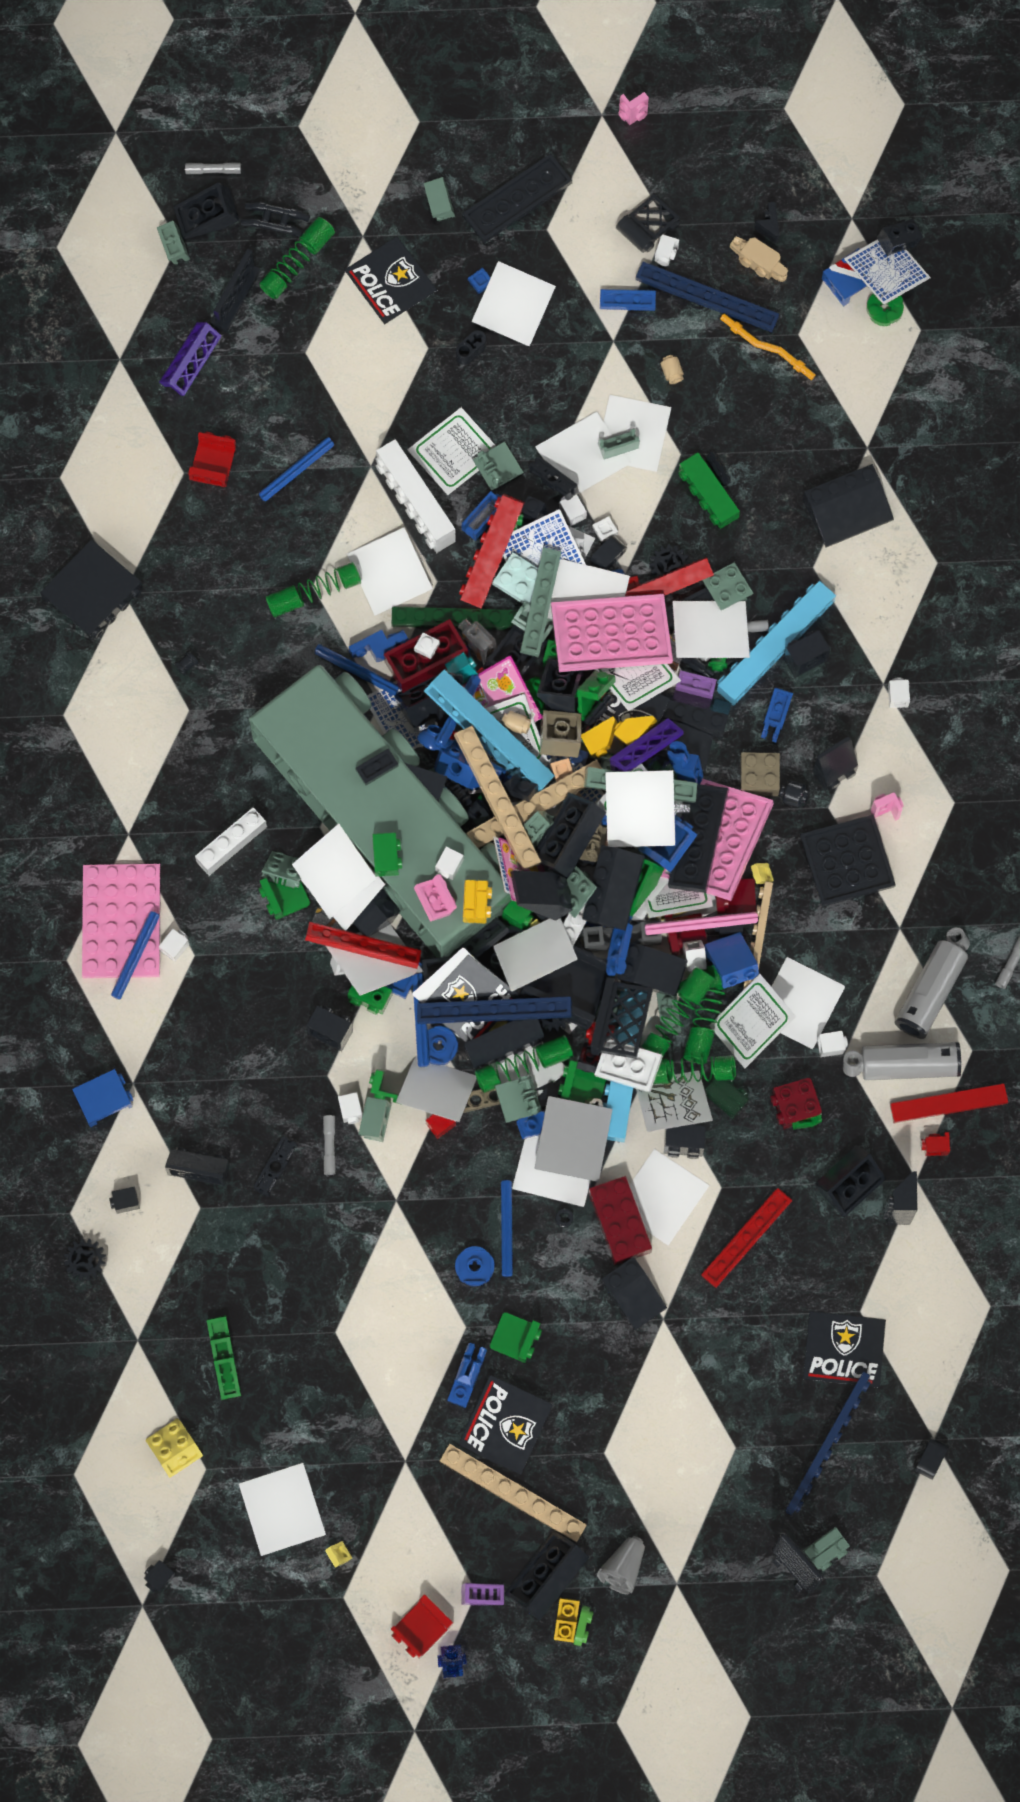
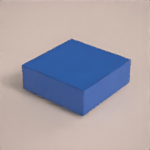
[468,268,491,294]

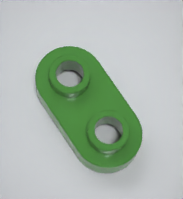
[573,1605,593,1646]

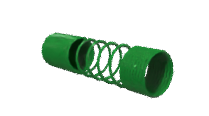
[259,217,335,299]
[266,562,361,618]
[683,965,726,1064]
[641,966,715,1058]
[475,1035,573,1093]
[653,1055,736,1085]

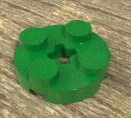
[866,294,904,326]

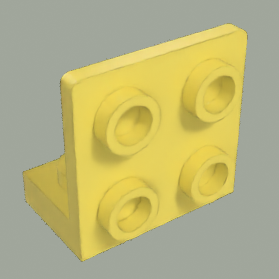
[145,1418,203,1478]

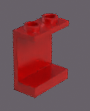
[188,432,236,487]
[391,1594,453,1659]

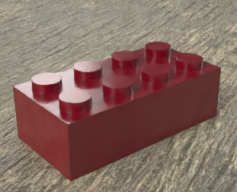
[383,619,469,693]
[588,1176,652,1266]

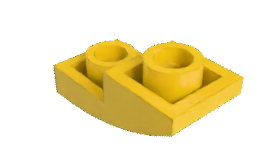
[554,1597,580,1643]

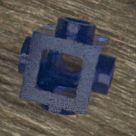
[437,1645,467,1678]

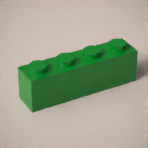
[678,453,740,529]

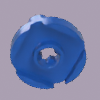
[427,1026,458,1065]
[455,1246,494,1286]

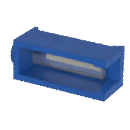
[462,491,502,541]

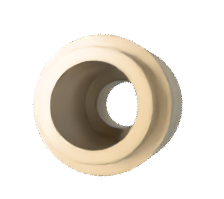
[660,355,684,384]
[502,711,531,734]

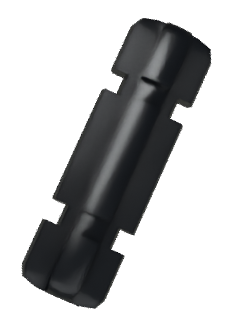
[706,451,731,486]
[681,658,714,678]
[584,694,614,727]

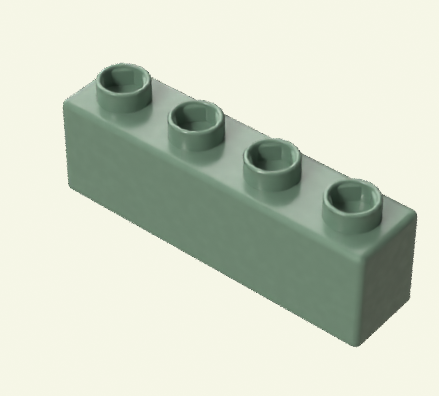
[249,665,511,958]

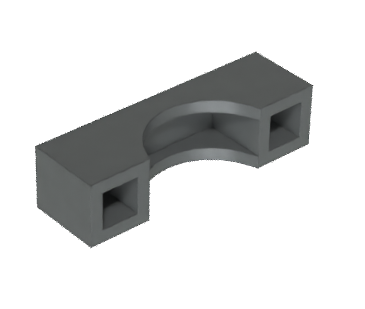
[583,920,662,952]

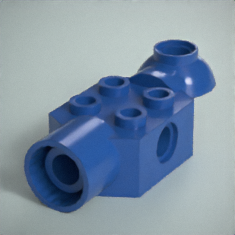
[417,725,506,788]

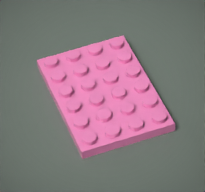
[551,594,673,672]
[661,779,774,901]
[82,864,160,978]

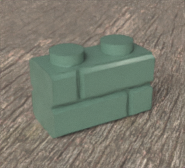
[803,1527,850,1571]

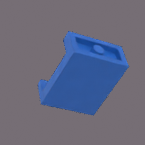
[638,814,697,872]
[705,932,759,988]
[72,1069,134,1127]

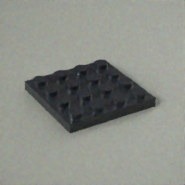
[800,814,896,907]

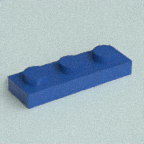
[600,289,656,311]

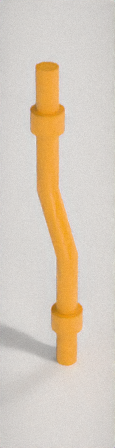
[720,313,816,380]

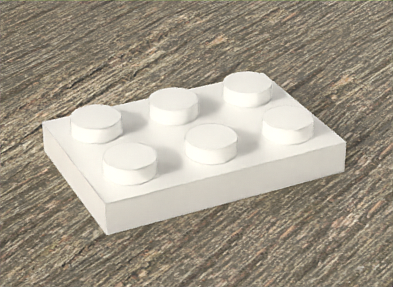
[594,1039,663,1093]

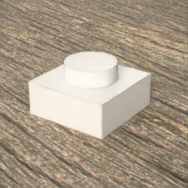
[592,516,618,543]
[414,633,440,659]

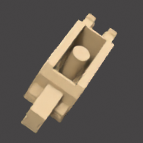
[730,236,788,282]

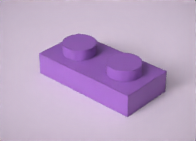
[675,670,717,699]

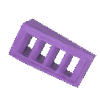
[461,1583,504,1605]

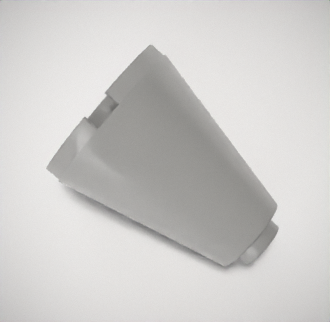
[597,1536,645,1594]

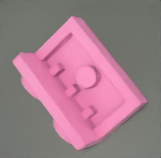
[618,92,649,125]
[870,792,904,821]
[414,874,457,922]

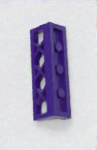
[159,322,221,396]
[610,718,683,772]

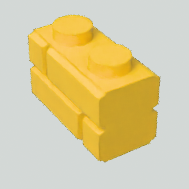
[463,880,492,924]

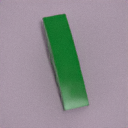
[207,1316,241,1400]

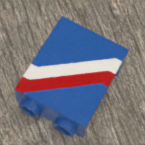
[822,248,867,307]

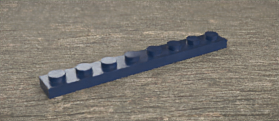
[636,262,780,332]
[417,997,572,1024]
[785,1372,871,1515]

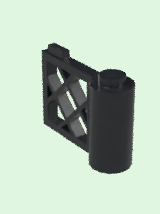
[616,194,680,253]

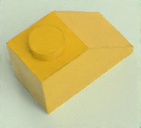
[581,716,618,758]
[614,716,657,746]

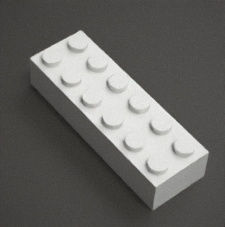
[375,440,456,553]

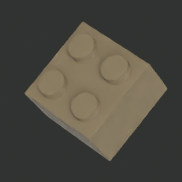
[540,710,581,758]
[740,753,780,796]

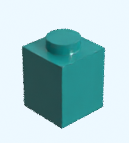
[445,652,478,685]

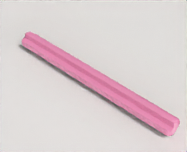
[645,912,758,935]

